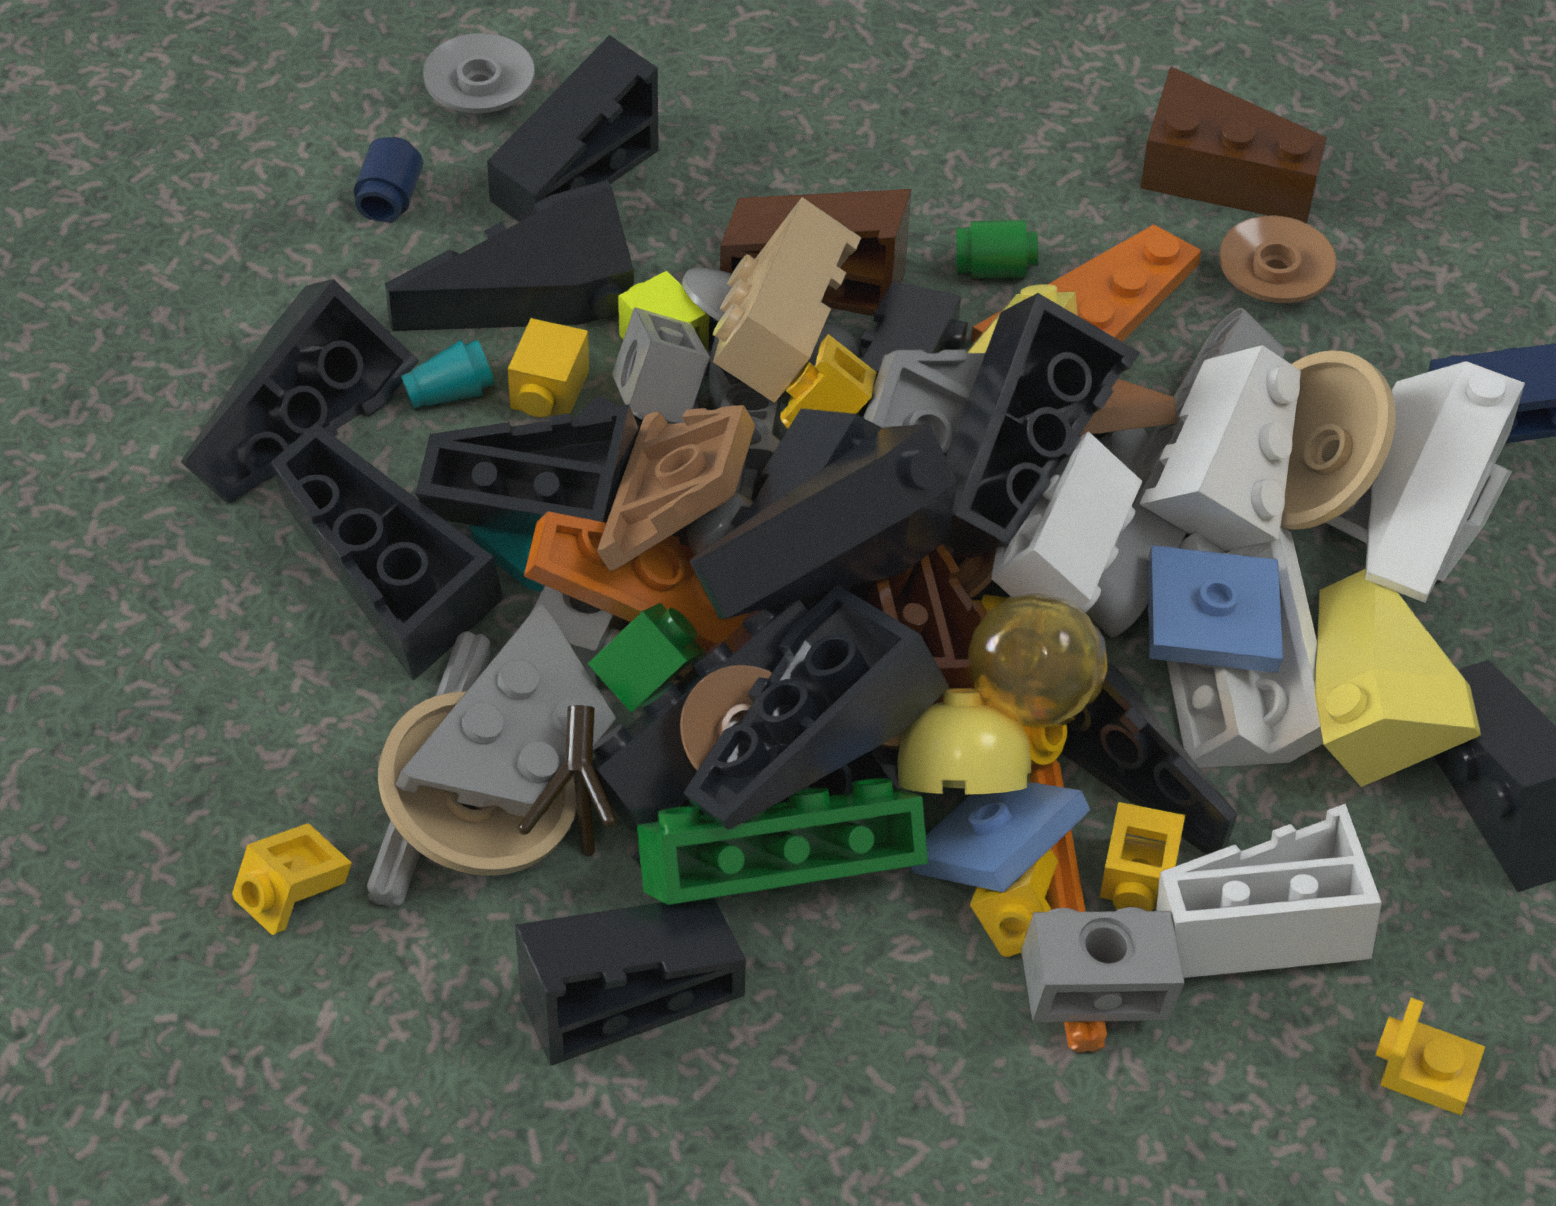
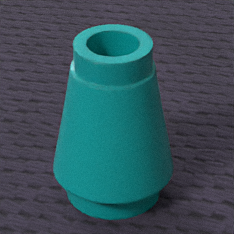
[401,340,495,409]

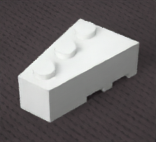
[1140,345,1301,551]
[991,431,1142,628]
[1156,804,1382,978]

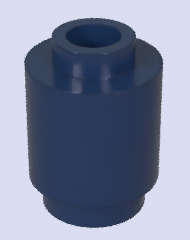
[354,137,423,223]

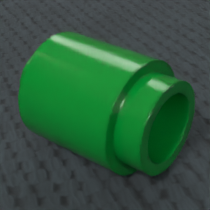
[956,220,1038,279]

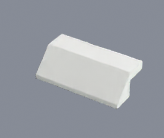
[1167,526,1323,768]

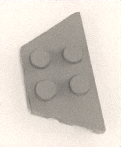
[864,350,985,557]
[395,604,616,819]

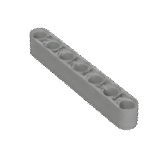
[1084,308,1285,637]

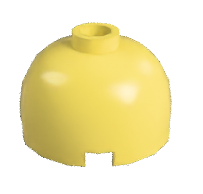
[898,688,1031,794]

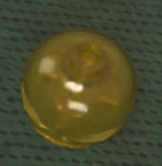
[968,593,1108,729]

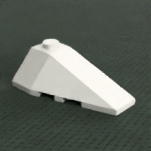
[1365,361,1525,603]

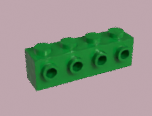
[637,778,928,905]

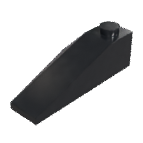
[385,180,634,331]
[181,279,419,503]
[1012,624,1238,855]

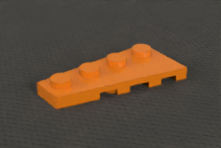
[971,224,1202,343]
[524,511,750,652]

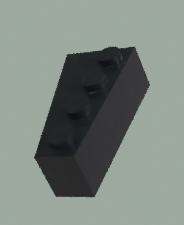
[944,293,1140,559]
[270,423,504,681]
[592,600,808,832]

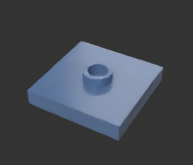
[1147,545,1283,673]
[910,782,1090,892]

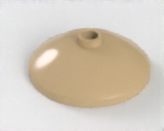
[1281,350,1396,530]
[378,691,577,876]

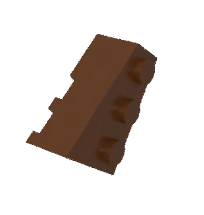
[1140,66,1327,223]
[720,189,911,316]
[851,544,1023,704]

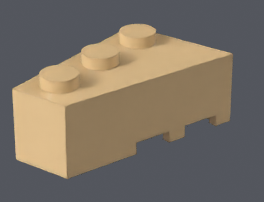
[713,197,861,403]

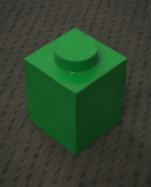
[587,603,704,713]

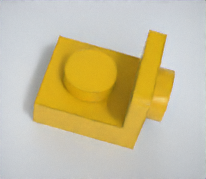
[232,823,352,935]
[970,848,1058,957]
[1375,997,1486,1116]

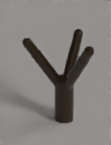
[518,705,616,857]

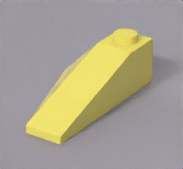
[1315,569,1481,787]

